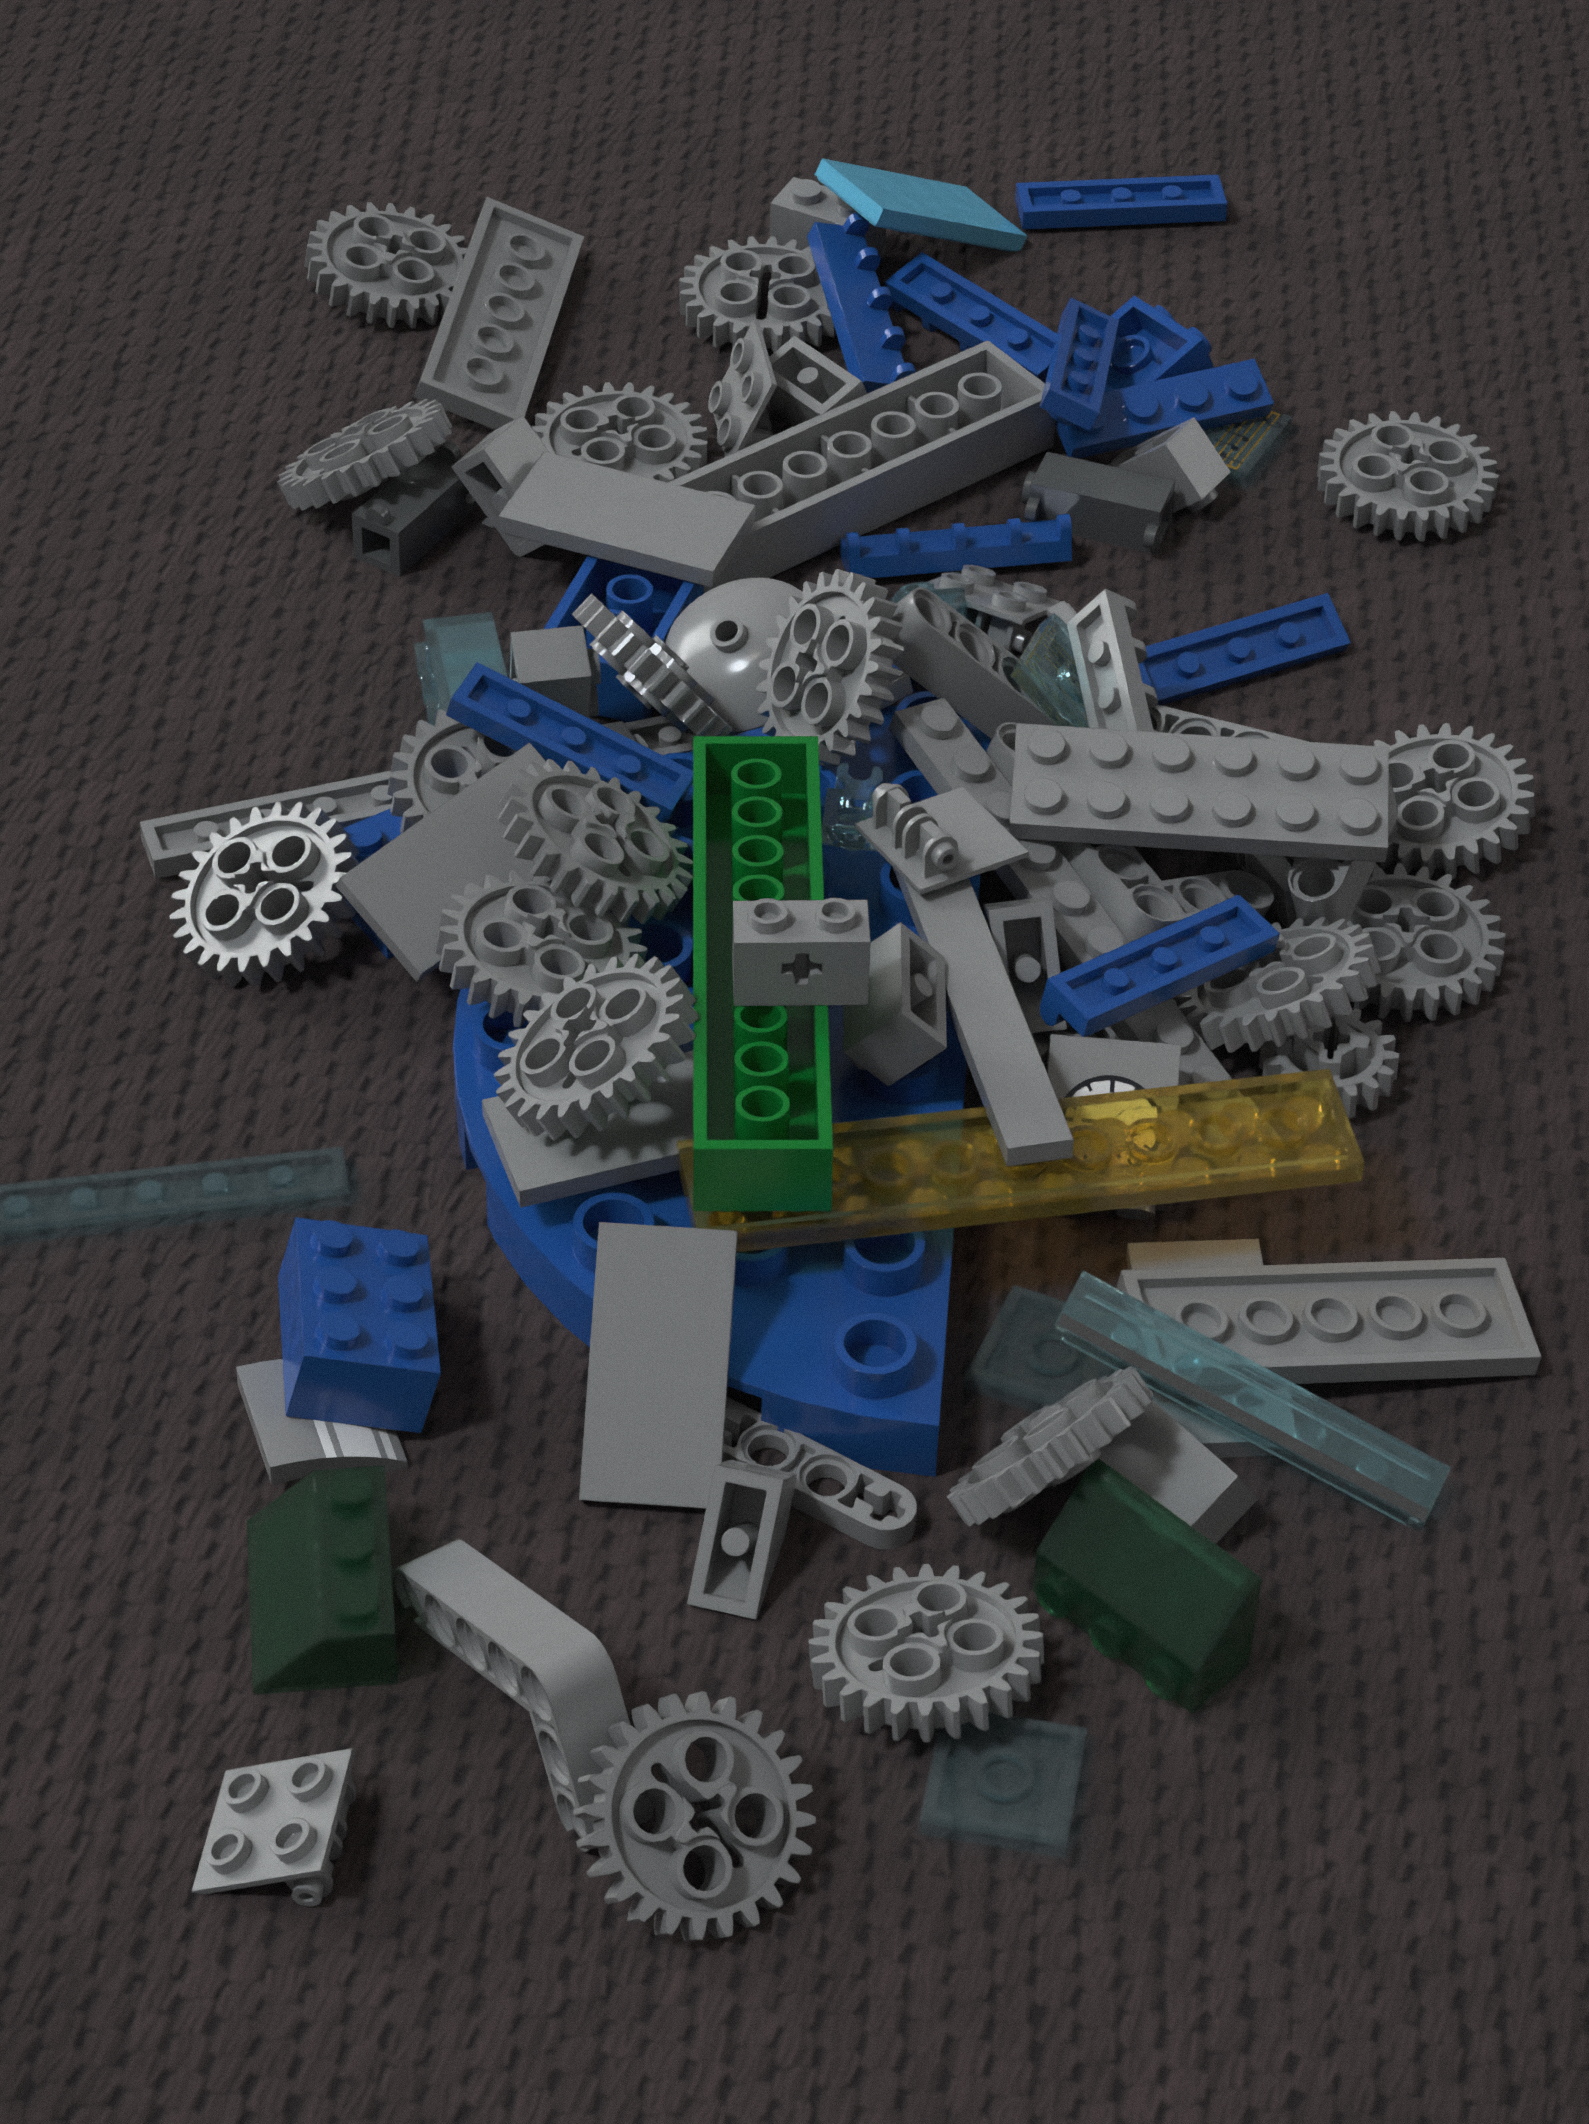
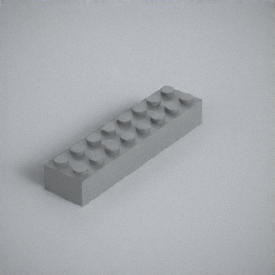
[668,340,1056,593]

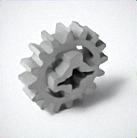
[1259,1008,1399,1119]

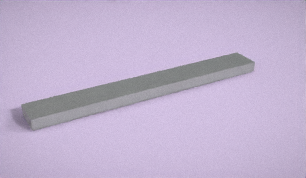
[892,866,1074,1166]

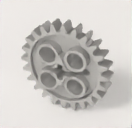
[304,202,467,328]
[679,236,836,353]
[532,382,707,483]
[277,399,452,510]
[1317,411,1499,541]
[756,569,904,767]
[572,593,733,736]
[387,709,517,834]
[1374,723,1535,879]
[498,759,693,924]
[170,802,360,987]
[1315,863,1506,1022]
[435,870,647,1028]
[1175,917,1381,1052]
[494,954,699,1140]
[947,1366,1154,1527]
[809,1564,1044,1742]
[573,1691,816,1941]

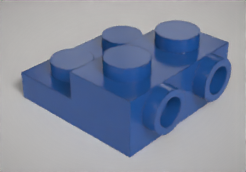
[1104,295,1214,392]

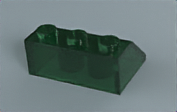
[1033,1458,1262,1714]
[247,1465,398,1695]

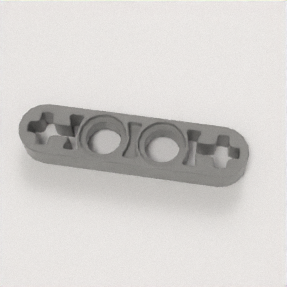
[723,1396,917,1549]

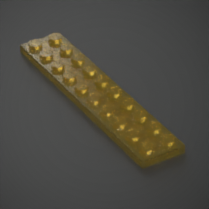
[677,1069,1365,1252]

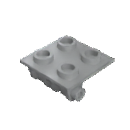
[708,319,777,457]
[919,565,1061,654]
[855,783,1029,895]
[191,1748,357,1907]

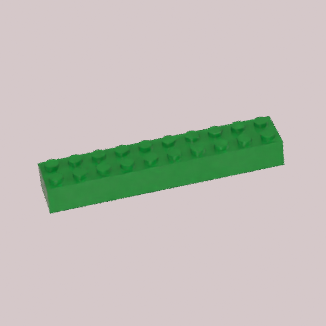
[693,736,833,1212]

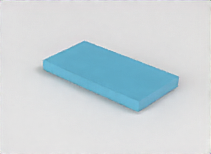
[815,158,1028,252]

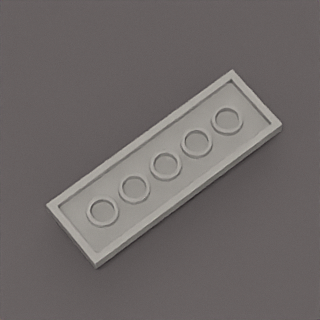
[414,197,584,431]
[1009,723,1389,863]
[1116,1258,1542,1390]

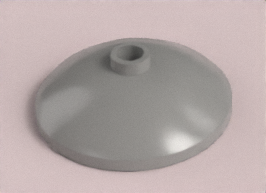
[665,578,803,736]

